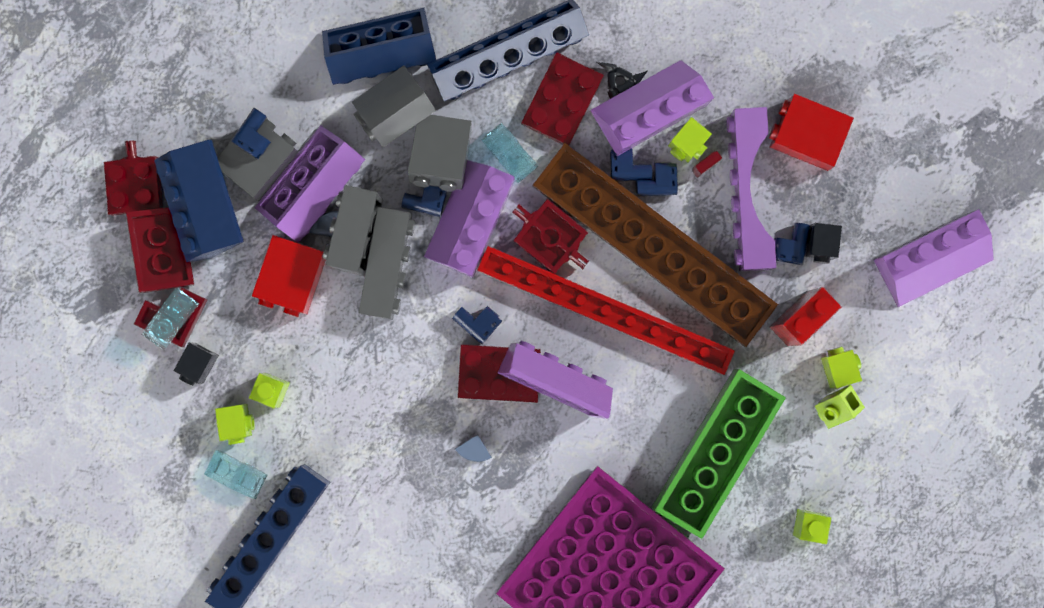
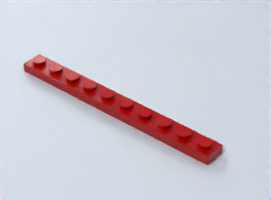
[477,246,735,375]

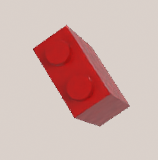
[769,93,854,171]
[252,235,326,317]
[770,287,842,346]

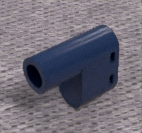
[231,108,271,159]
[610,149,652,181]
[636,162,678,196]
[401,185,447,217]
[774,223,810,265]
[452,306,502,344]

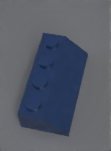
[322,8,436,85]
[154,140,244,262]

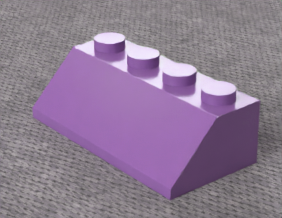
[591,60,714,156]
[254,125,365,243]
[424,160,515,278]
[874,209,994,307]
[498,341,613,419]

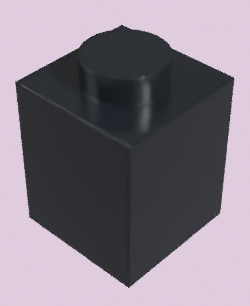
[806,223,842,264]
[173,342,219,386]

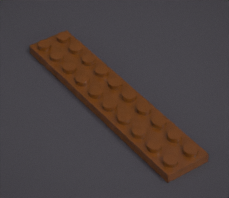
[533,143,779,347]

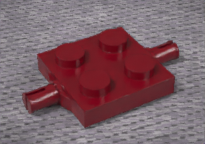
[104,140,163,216]
[512,199,589,274]

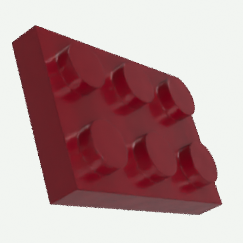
[521,52,604,146]
[126,207,194,293]
[457,345,541,403]

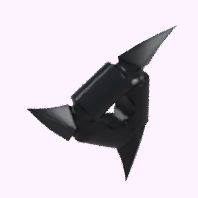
[596,62,648,99]

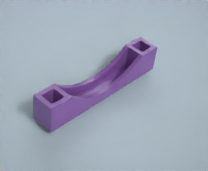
[727,107,776,271]

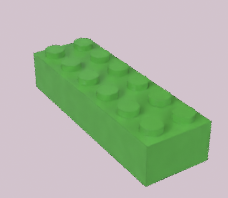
[652,369,786,539]

